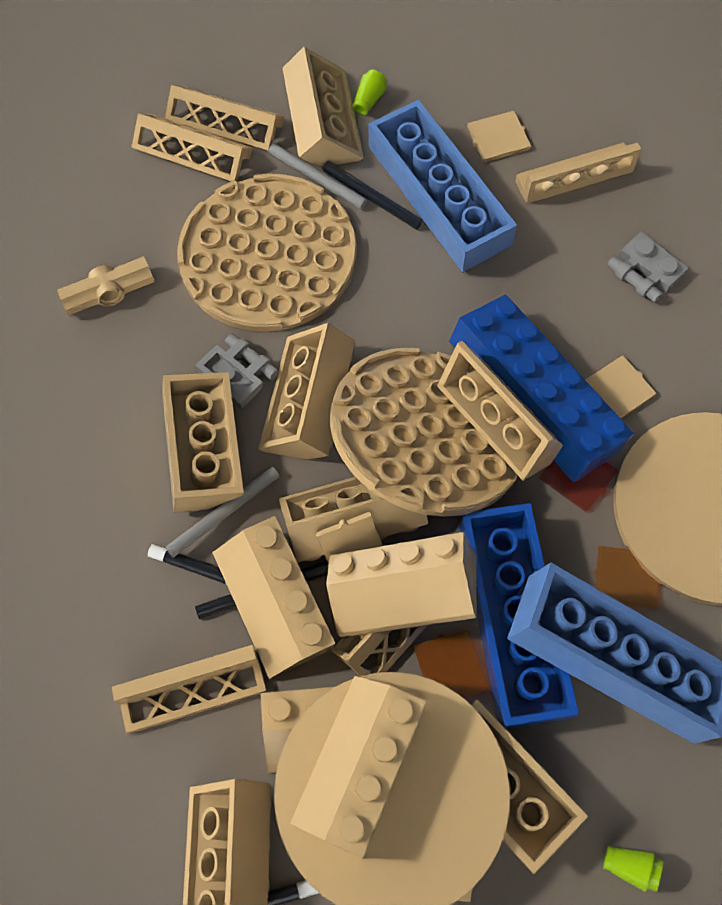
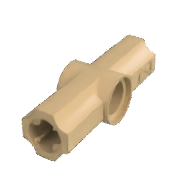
[57,257,155,316]

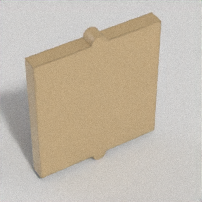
[467,110,531,163]
[585,355,657,419]
[316,512,383,563]

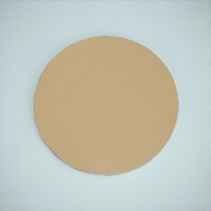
[177,174,357,332]
[330,348,518,517]
[613,412,722,606]
[274,672,510,905]

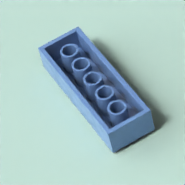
[368,99,517,273]
[507,563,722,744]

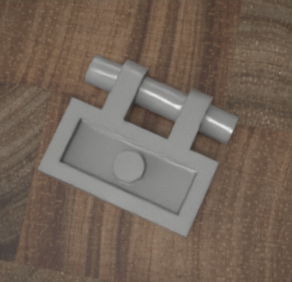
[607,232,688,302]
[195,333,279,409]

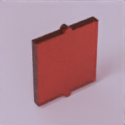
[539,460,618,512]

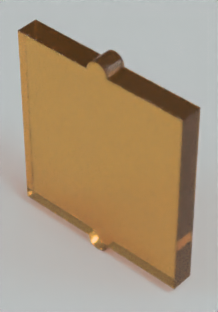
[593,546,659,609]
[413,630,488,699]

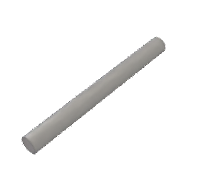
[269,143,367,210]
[165,467,280,558]

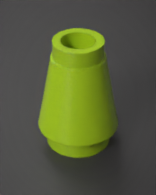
[352,70,388,115]
[603,846,663,892]

